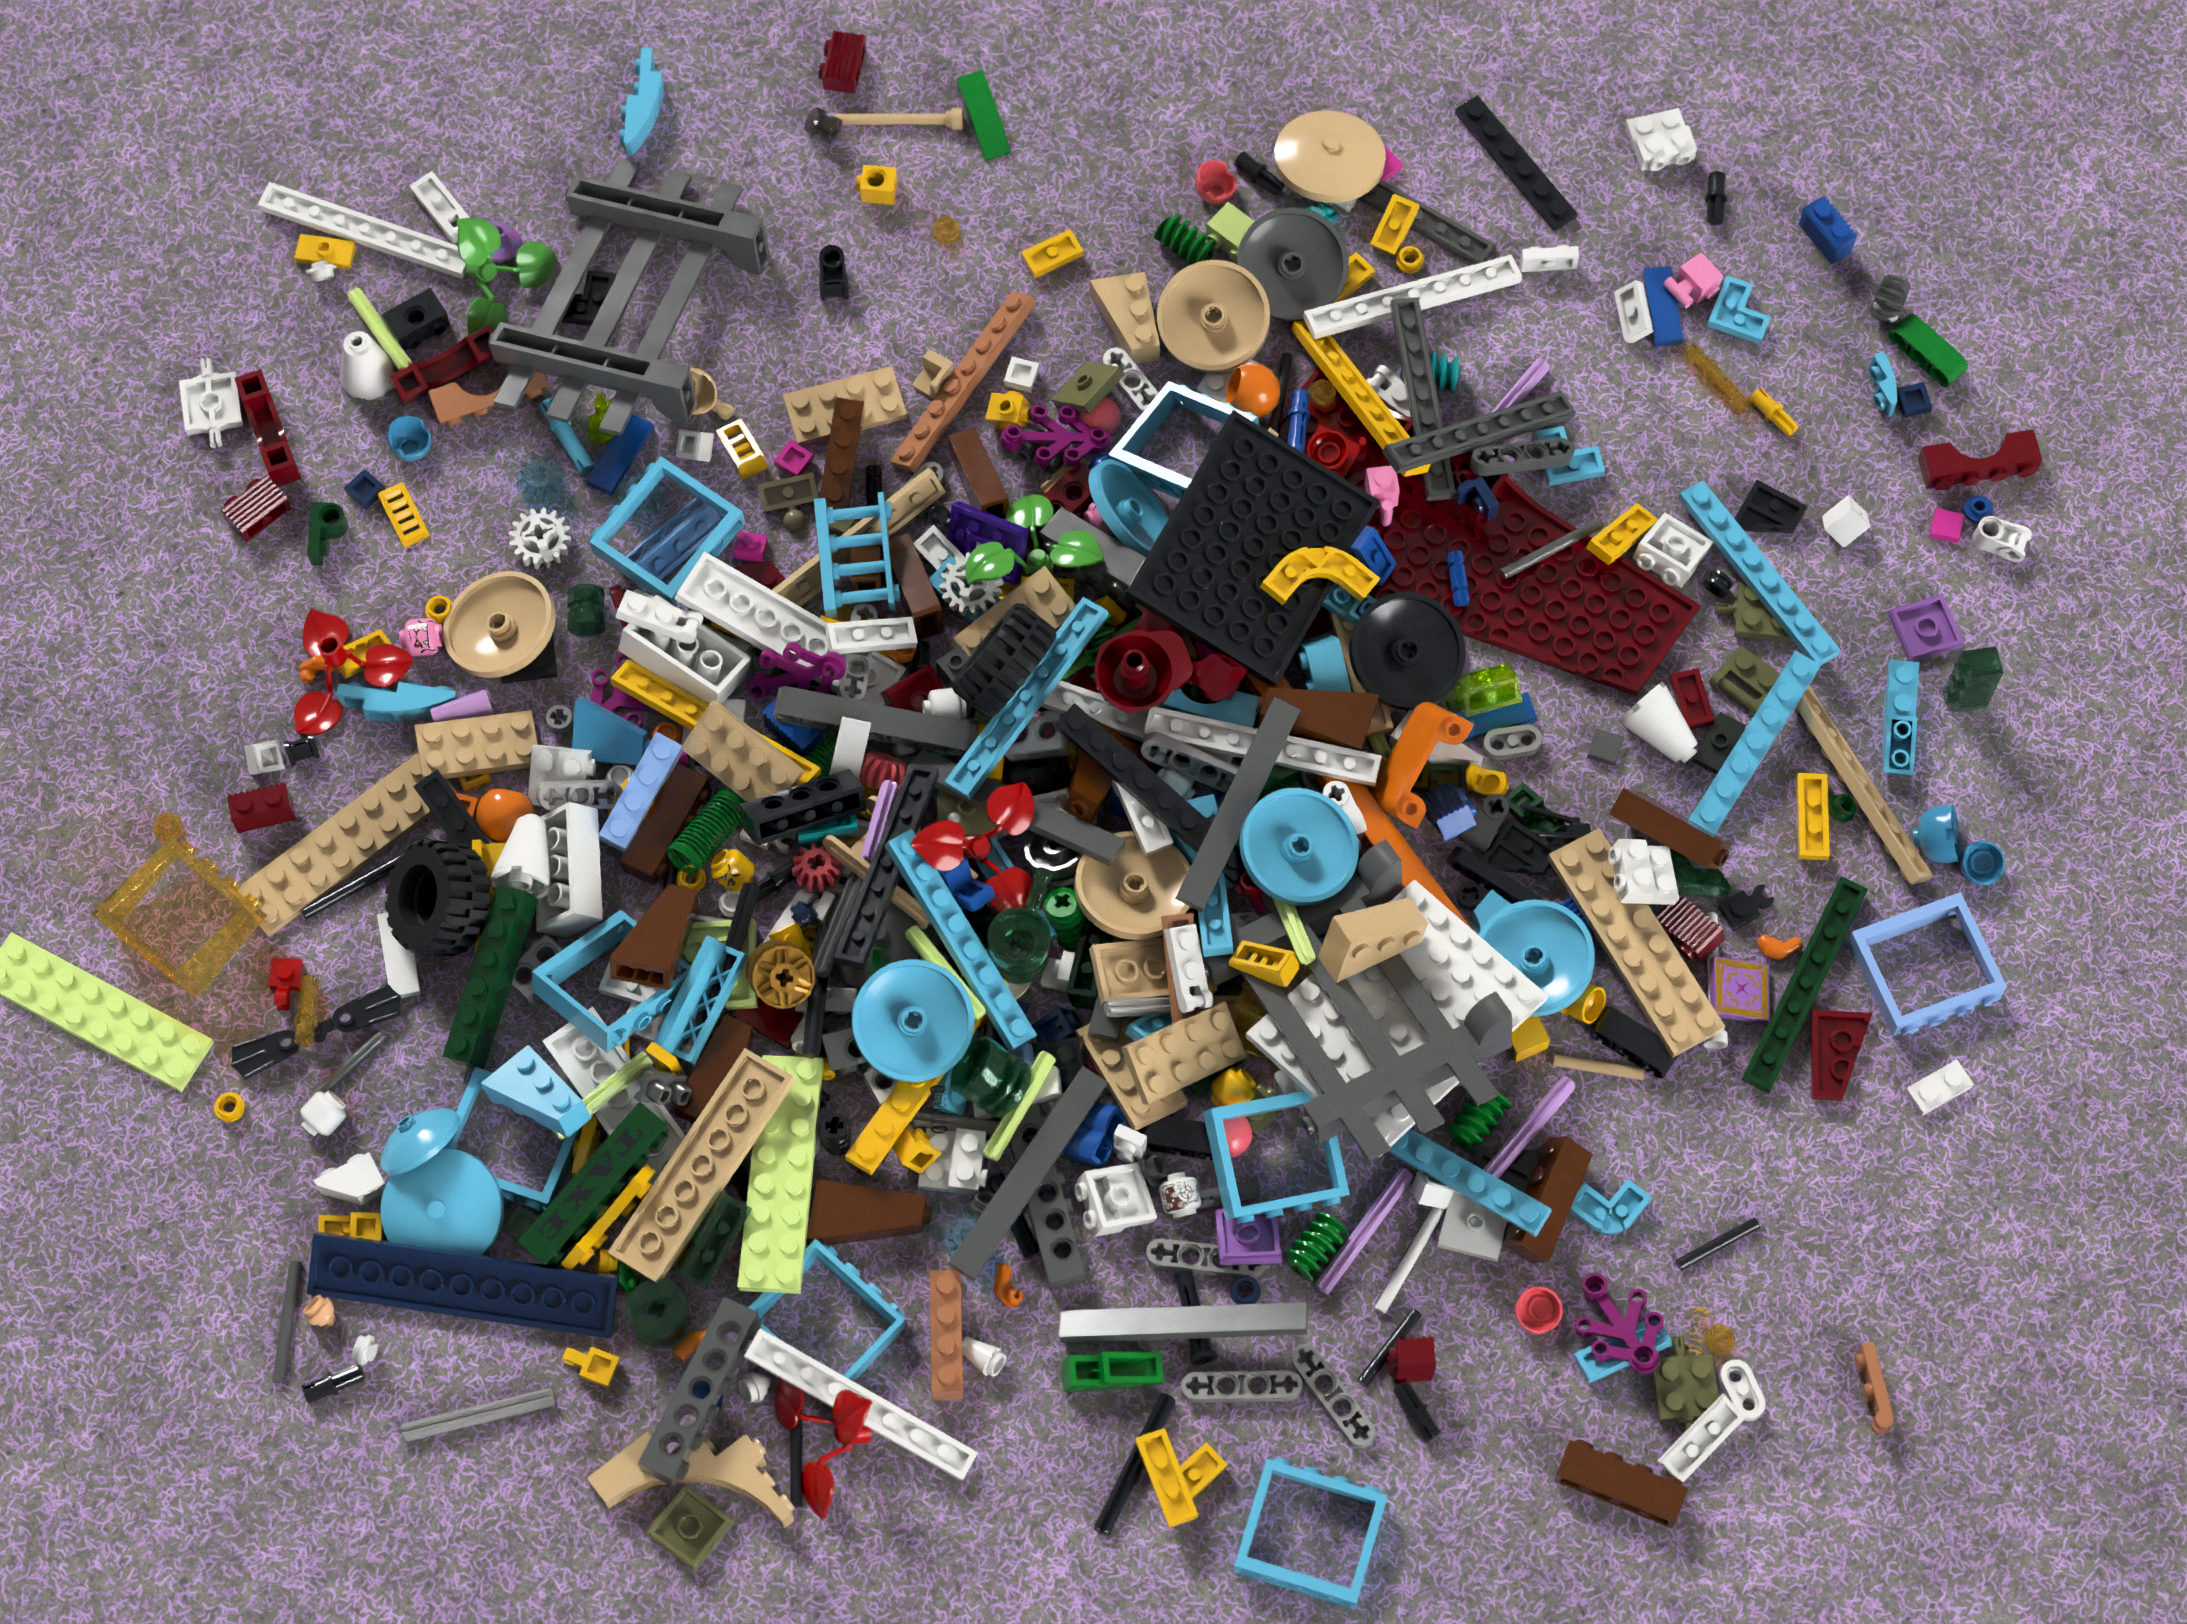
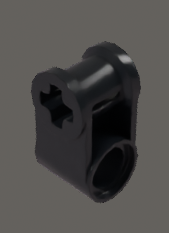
[819,245,849,301]

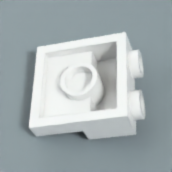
[1625,108,1697,171]
[1632,513,1713,588]
[528,744,596,806]
[1609,839,1679,905]
[918,1128,989,1196]
[1074,1162,1157,1237]

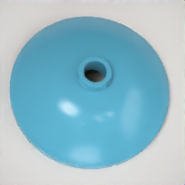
[380,1108,460,1175]

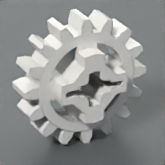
[509,507,572,569]
[939,552,1004,617]

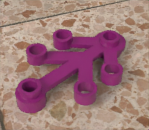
[1000,405,1112,467]
[748,642,847,698]
[591,653,662,728]
[1575,1273,1664,1374]

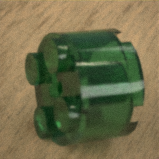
[625,1279,691,1349]

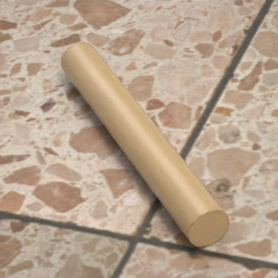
[1553,1054,1645,1080]

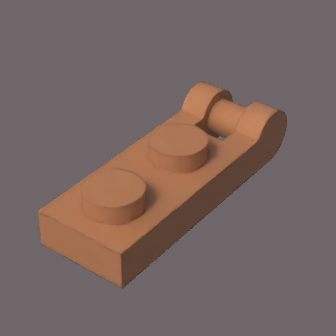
[1854,1341,1894,1434]

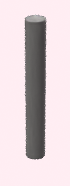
[311,1031,386,1095]

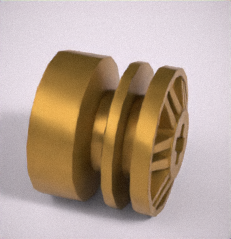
[746,939,815,1009]

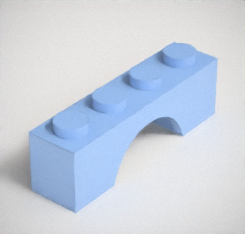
[599,732,683,854]

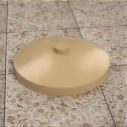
[1274,110,1386,203]
[1157,260,1270,373]
[443,571,556,678]
[1074,831,1191,940]

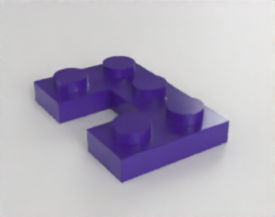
[946,501,1029,585]

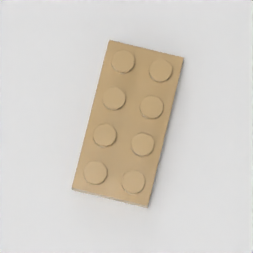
[783,366,908,446]
[953,566,1077,657]
[683,700,805,802]
[414,710,538,779]
[1089,934,1218,1006]
[1121,1001,1247,1105]
[1076,1016,1188,1131]

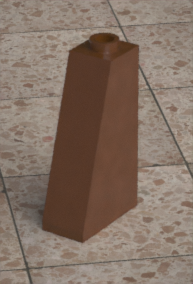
[948,427,1010,520]
[882,533,944,641]
[1255,688,1380,751]
[1063,717,1141,823]
[1609,788,1731,870]
[610,884,699,990]
[673,1014,754,1124]
[807,1179,932,1246]

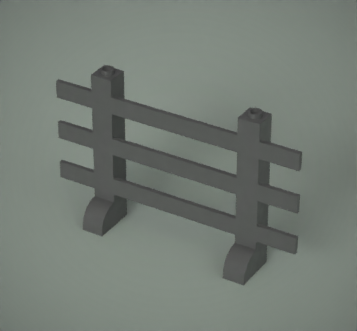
[488,158,770,436]
[1200,839,1512,1161]

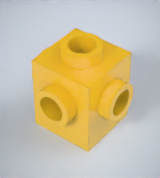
[985,391,1032,432]

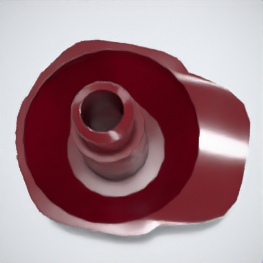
[1094,630,1193,714]

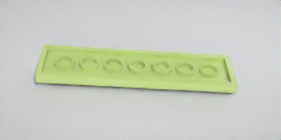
[0,932,214,1092]
[738,1055,824,1294]

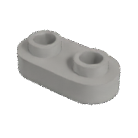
[1483,724,1542,760]

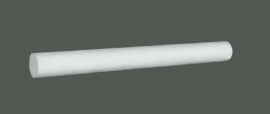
[1374,1207,1444,1315]

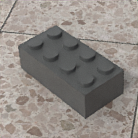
[1040,507,1146,615]

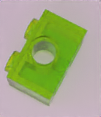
[1454,663,1522,717]

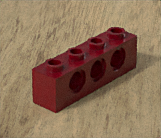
[1024,462,1094,564]

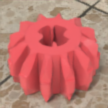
[859,751,908,792]
[792,842,843,894]

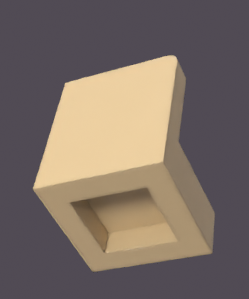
[913,349,954,399]

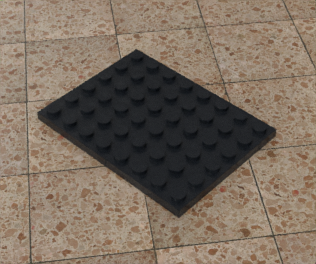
[1124,409,1380,688]

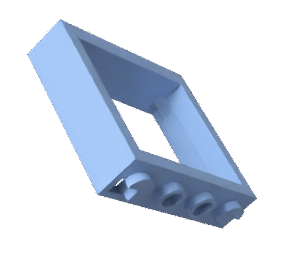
[1847,892,2007,1037]

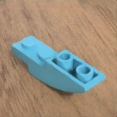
[620,48,664,156]
[1882,659,1920,776]
[336,681,458,722]

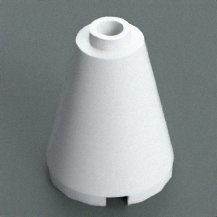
[339,331,396,400]
[1618,682,1698,763]
[491,814,551,899]

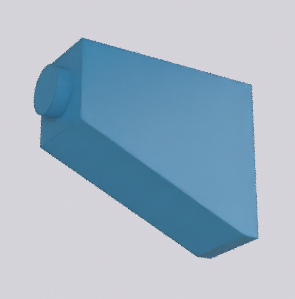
[572,697,651,765]

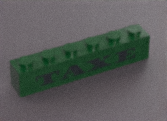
[442,884,539,1070]
[517,1102,669,1267]

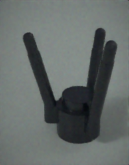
[1521,804,1591,848]

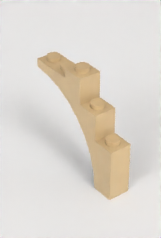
[587,1432,795,1528]

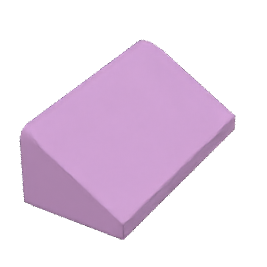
[430,689,494,722]

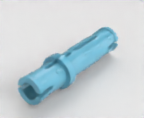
[538,397,595,475]

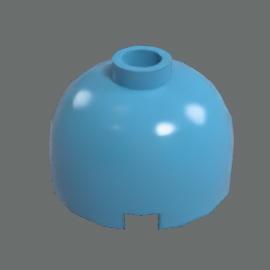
[1913,804,1961,864]

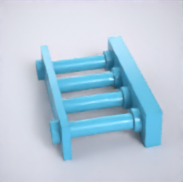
[814,492,900,618]

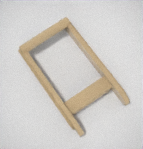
[823,795,979,930]

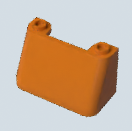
[1370,702,1474,829]

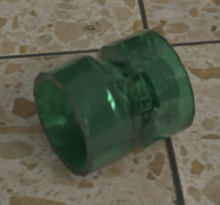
[567,584,605,636]

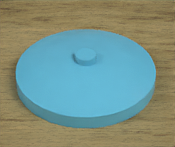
[1088,459,1169,557]
[1240,788,1359,906]
[1478,900,1595,1017]
[851,959,974,1082]
[381,1148,504,1256]

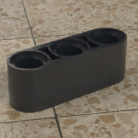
[1589,1006,1679,1079]
[1137,1116,1213,1161]

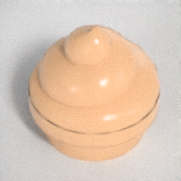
[303,1295,335,1326]

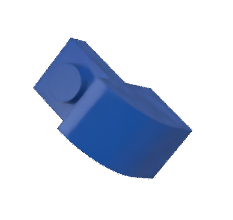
[937,858,995,912]

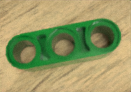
[1888,314,1968,387]

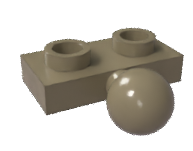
[757,472,819,532]

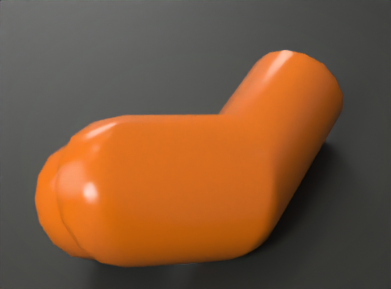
[298,655,339,683]
[1757,934,1803,961]
[993,1264,1023,1308]
[672,1330,706,1363]

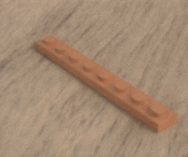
[889,291,1037,474]

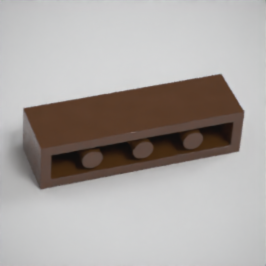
[819,397,864,510]
[620,763,712,886]
[1503,1136,1593,1263]
[1554,1440,1688,1529]

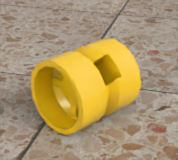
[1558,983,1606,1024]

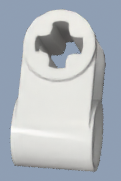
[1972,516,2032,562]
[1323,781,1367,835]

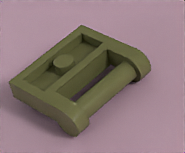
[1709,645,1780,717]

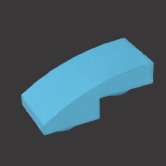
[1869,351,1897,418]
[1322,583,1377,625]

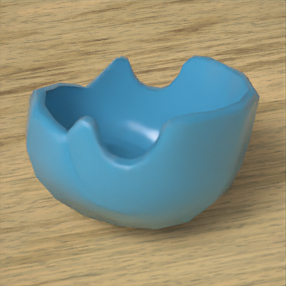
[387,415,431,462]
[1959,840,2005,886]

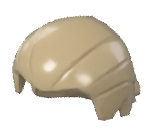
[690,368,735,420]

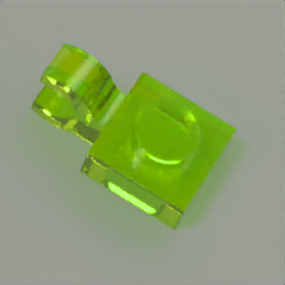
[588,392,615,445]

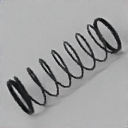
[930,1085,947,1133]

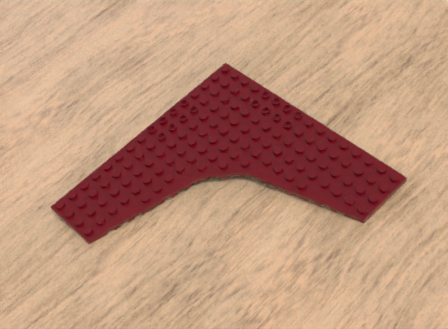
[1061,367,1701,770]

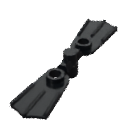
[231,983,401,1080]

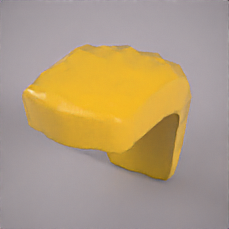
[1466,763,1509,797]

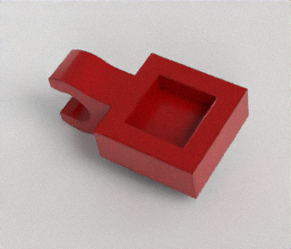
[268,958,303,1010]

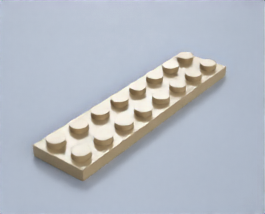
[231,753,458,938]
[1547,828,1725,1058]
[608,1048,796,1285]

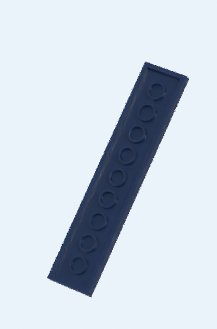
[307,1231,620,1339]

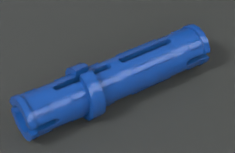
[1287,389,1310,453]

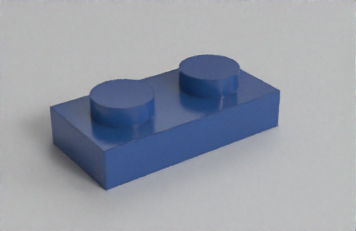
[1350,526,1397,586]

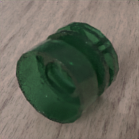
[987,907,1051,984]
[950,1036,1032,1118]

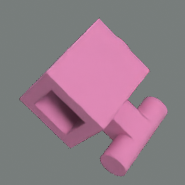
[1663,252,1723,308]
[1365,466,1400,526]

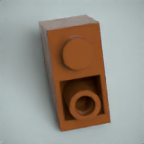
[851,544,882,604]

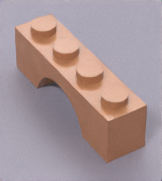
[428,365,548,427]
[929,1270,964,1401]

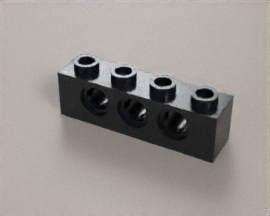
[739,769,866,846]

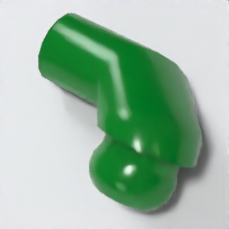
[615,1260,645,1296]

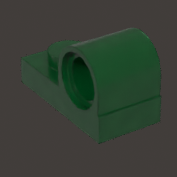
[307,502,348,565]

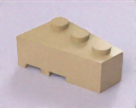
[1089,272,1160,364]
[1318,897,1428,983]

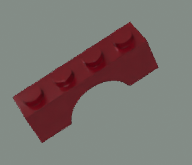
[389,324,495,407]
[234,369,301,487]
[1918,429,2042,490]
[1134,609,1247,702]

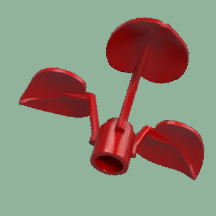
[294,609,414,736]
[910,782,1034,920]
[775,1378,873,1518]

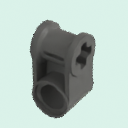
[1460,794,1509,853]

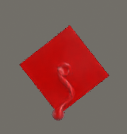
[1304,424,1368,478]

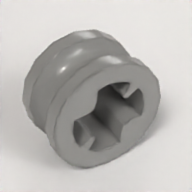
[546,705,573,734]

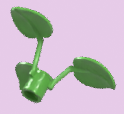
[456,218,557,335]
[965,494,1104,585]

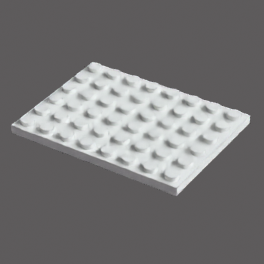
[1246,879,1548,1158]

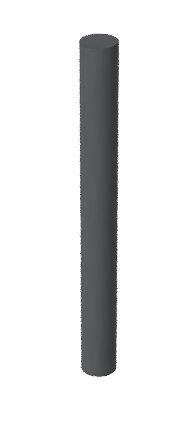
[1499,518,1604,580]
[272,1261,302,1384]

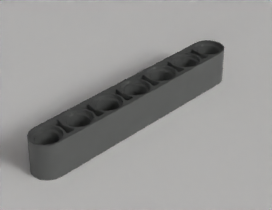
[773,687,978,758]

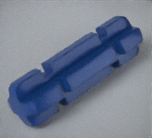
[1447,551,1470,607]

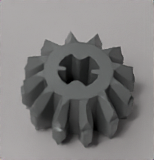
[1870,274,1910,324]

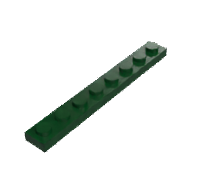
[1741,876,1868,1094]

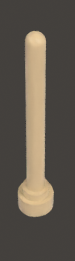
[831,108,964,130]

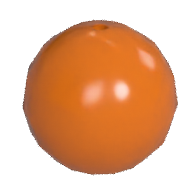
[1226,363,1281,418]
[477,789,535,843]

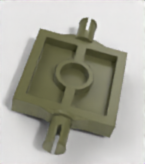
[1715,582,1815,644]
[1651,1335,1719,1431]

